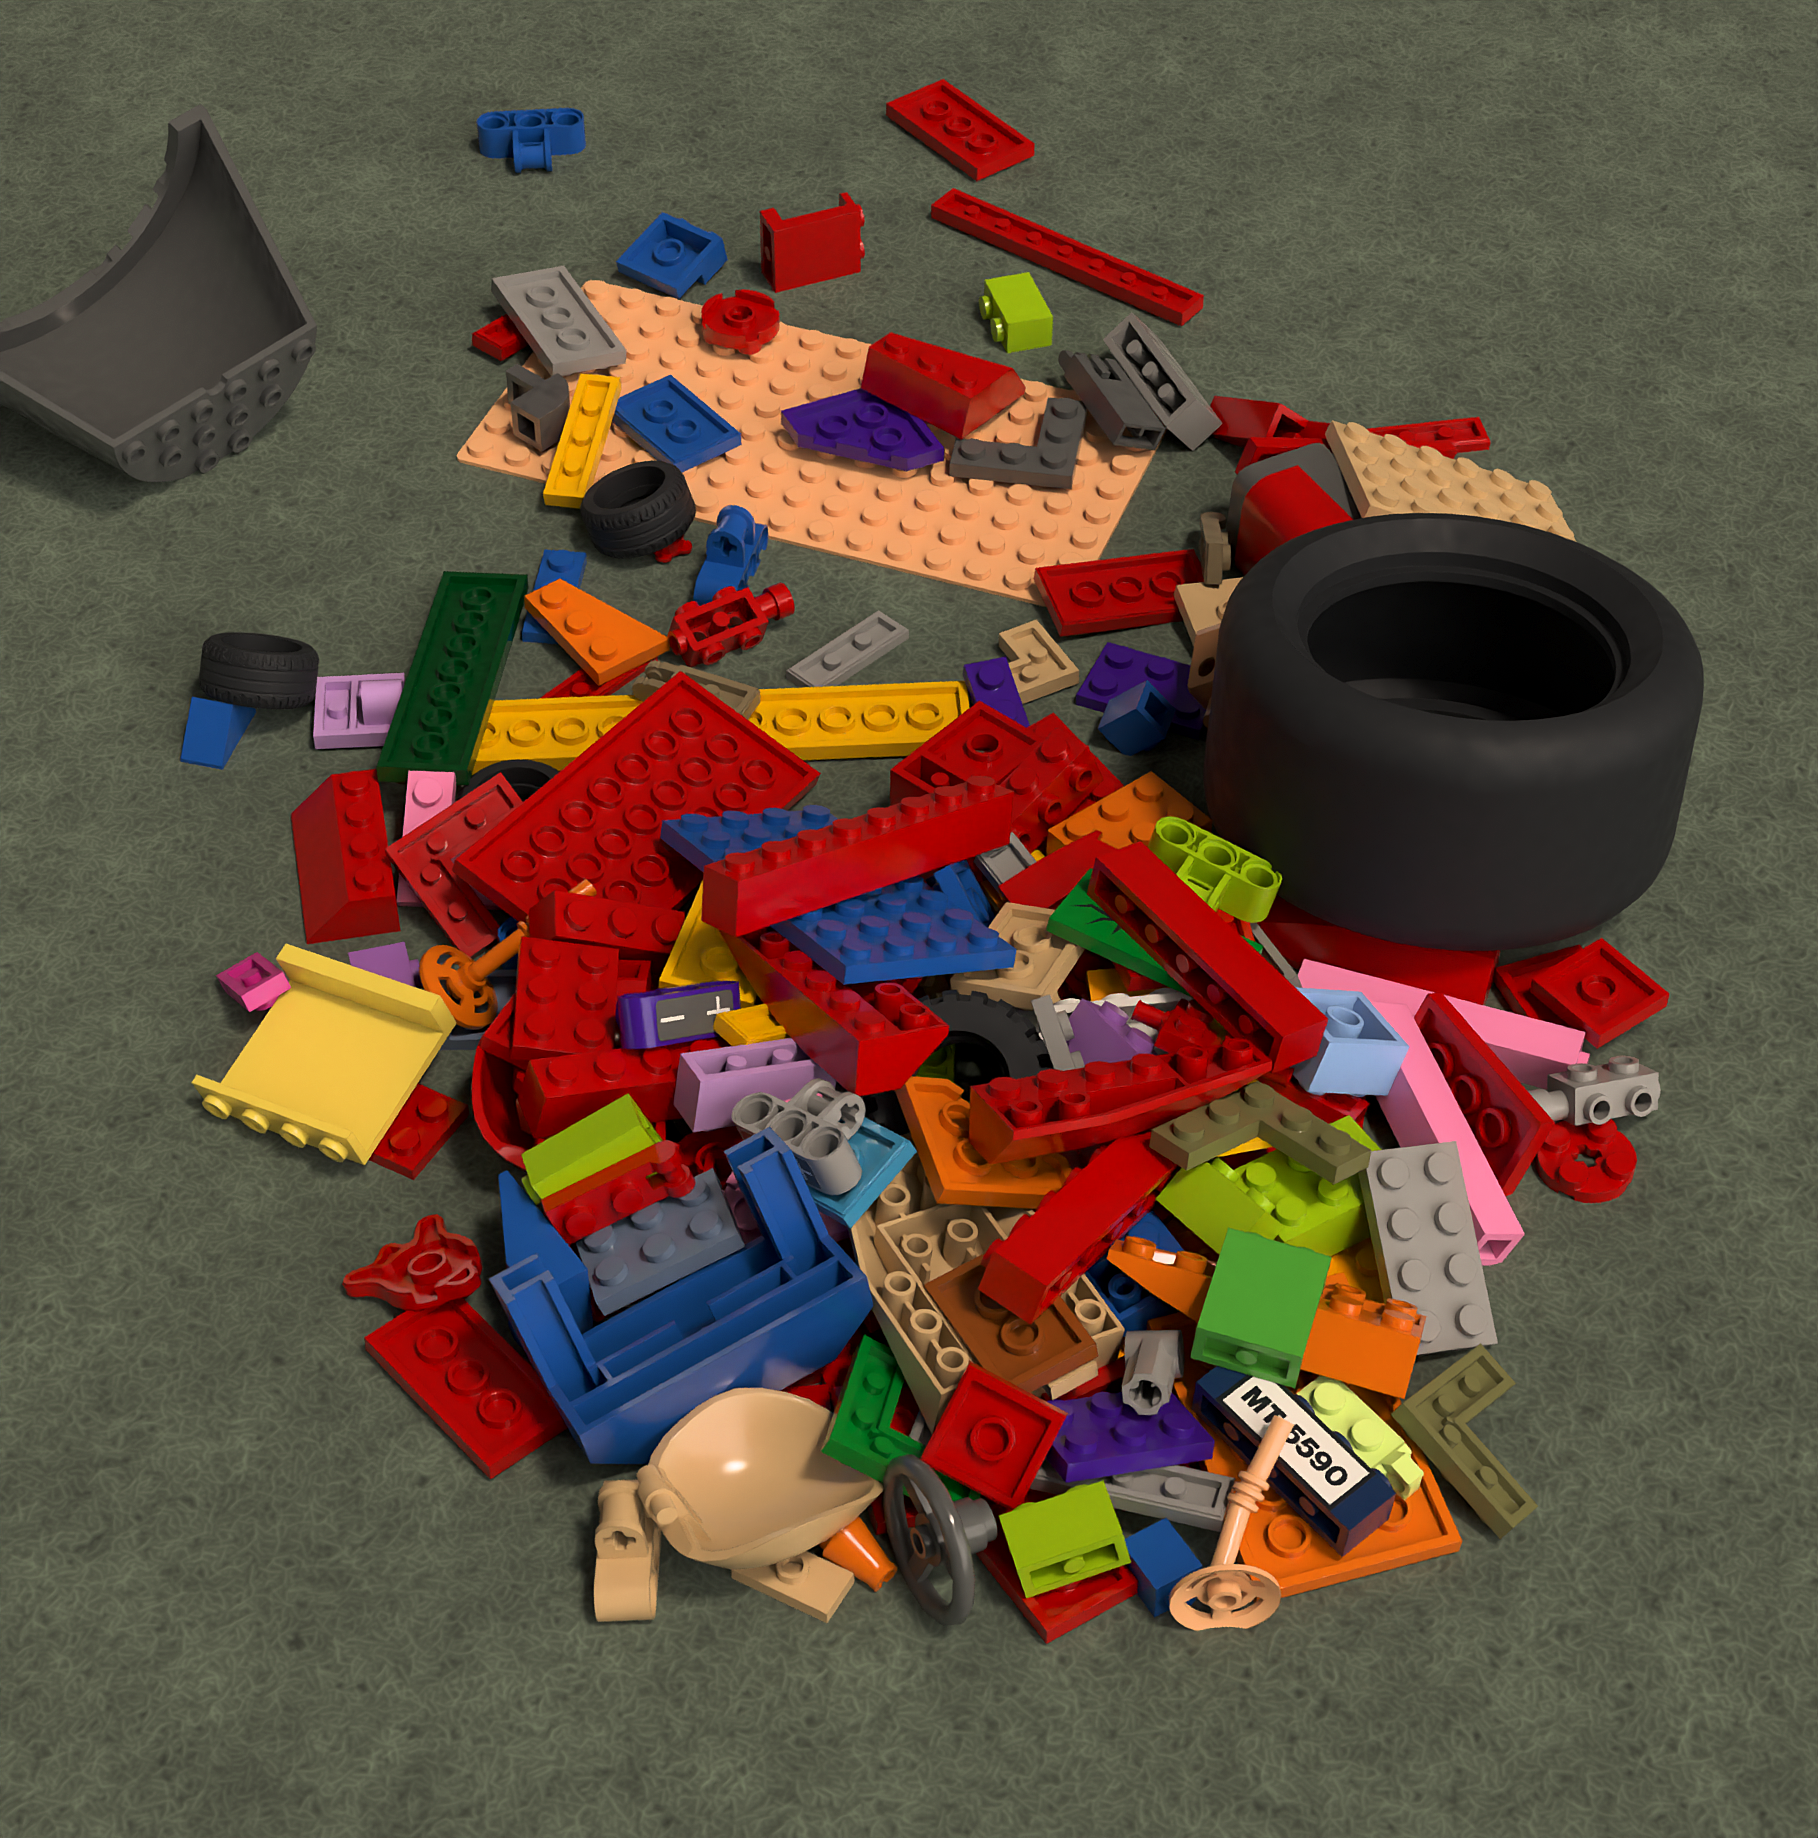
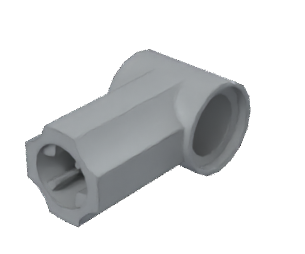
[1121,1330,1185,1415]

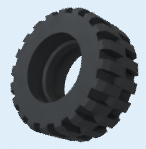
[863,990,1054,1135]

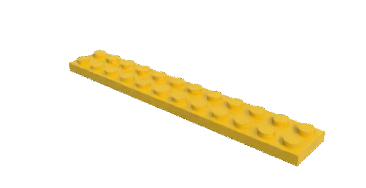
[472,681,970,775]

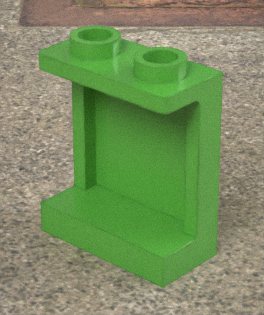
[1190,1227,1332,1388]

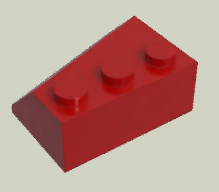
[861,332,1026,440]

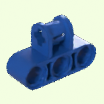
[477,108,586,173]
[693,505,769,606]

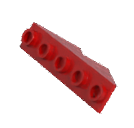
[1210,396,1330,448]

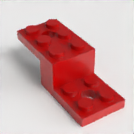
[890,700,1045,871]

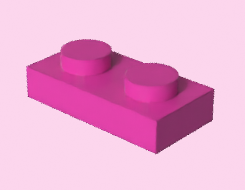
[216,952,291,1012]

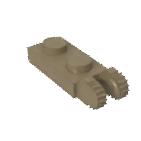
[1199,512,1231,584]
[631,660,760,720]

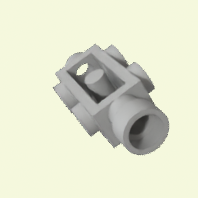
[1528,1056,1661,1126]

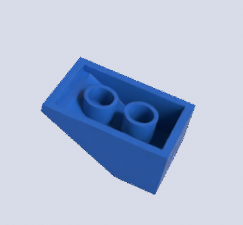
[498,1170,593,1348]

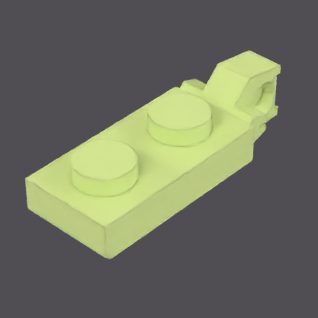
[1297,1375,1424,1501]

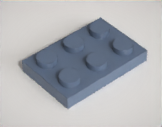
[576,1168,746,1316]

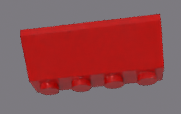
[291,768,401,944]

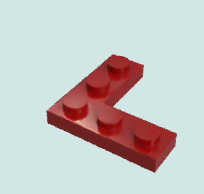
[385,772,523,959]

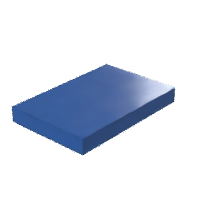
[612,375,741,472]

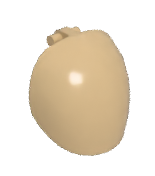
[637,1388,884,1570]

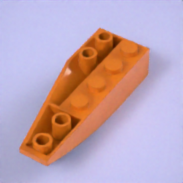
[1107,1236,1427,1399]

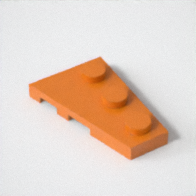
[524,579,670,686]

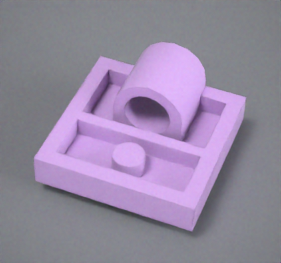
[313,673,406,749]

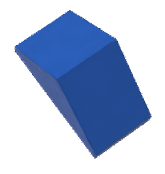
[180,697,256,770]

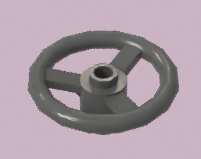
[882,1454,997,1626]

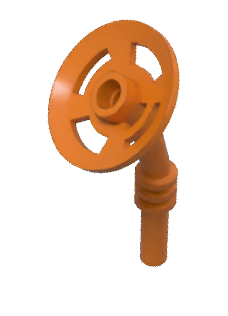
[419,879,597,1030]

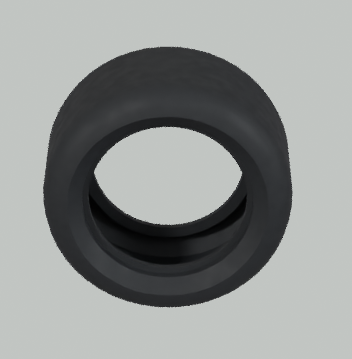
[1203,513,1704,951]

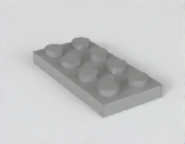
[491,266,627,376]
[1358,1141,1498,1357]

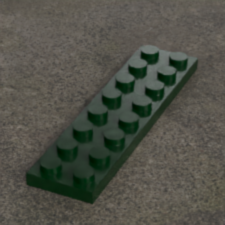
[376,571,529,785]

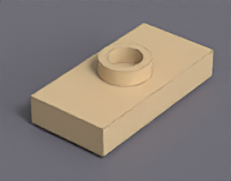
[731,1551,854,1623]

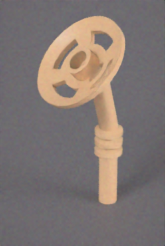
[1169,1415,1294,1631]

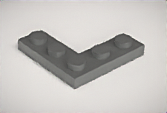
[949,397,1088,489]

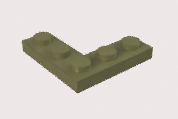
[1149,1081,1371,1184]
[1391,1343,1538,1539]

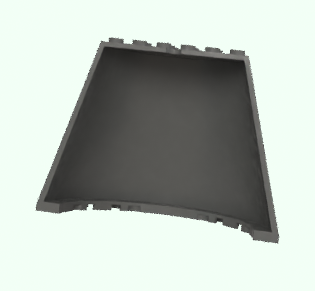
[0,104,317,482]

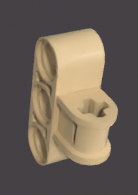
[594,1479,662,1622]

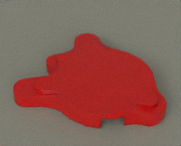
[343,1214,482,1310]

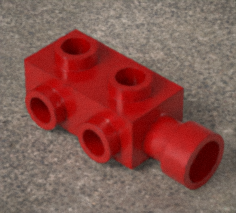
[668,582,795,667]

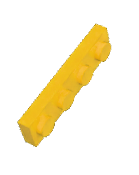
[543,373,622,508]

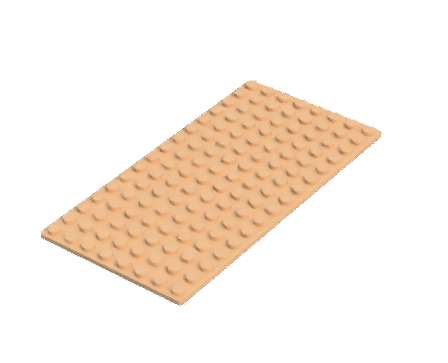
[457,280,1168,607]

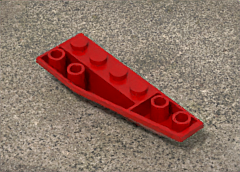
[1257,895,1500,1006]
[719,926,949,1096]
[969,1038,1272,1165]

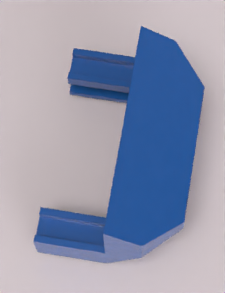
[489,1126,874,1464]

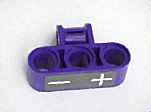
[616,981,741,1049]

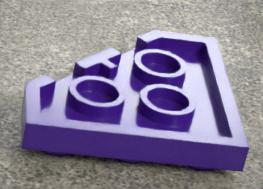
[781,388,944,471]

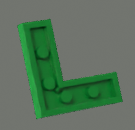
[821,1335,981,1501]

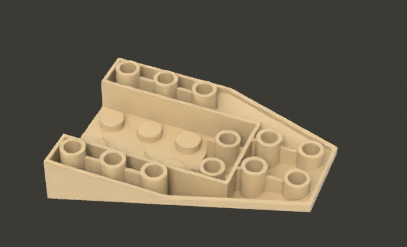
[848,1132,1125,1435]

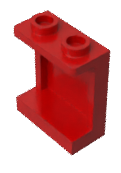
[760,192,865,293]

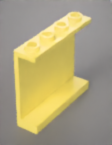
[191,944,457,1165]

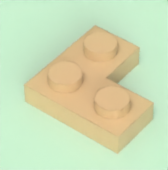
[999,619,1079,704]

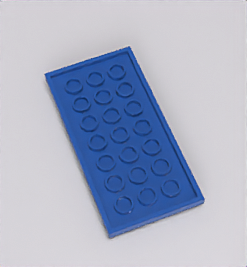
[660,805,1017,985]

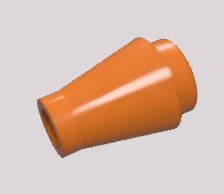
[818,1516,898,1592]

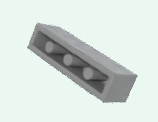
[1103,312,1223,451]

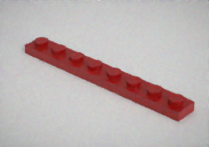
[931,188,1204,326]

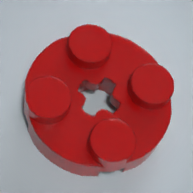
[701,289,780,355]
[1535,1119,1637,1203]

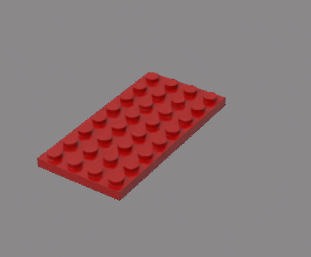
[452,670,821,923]

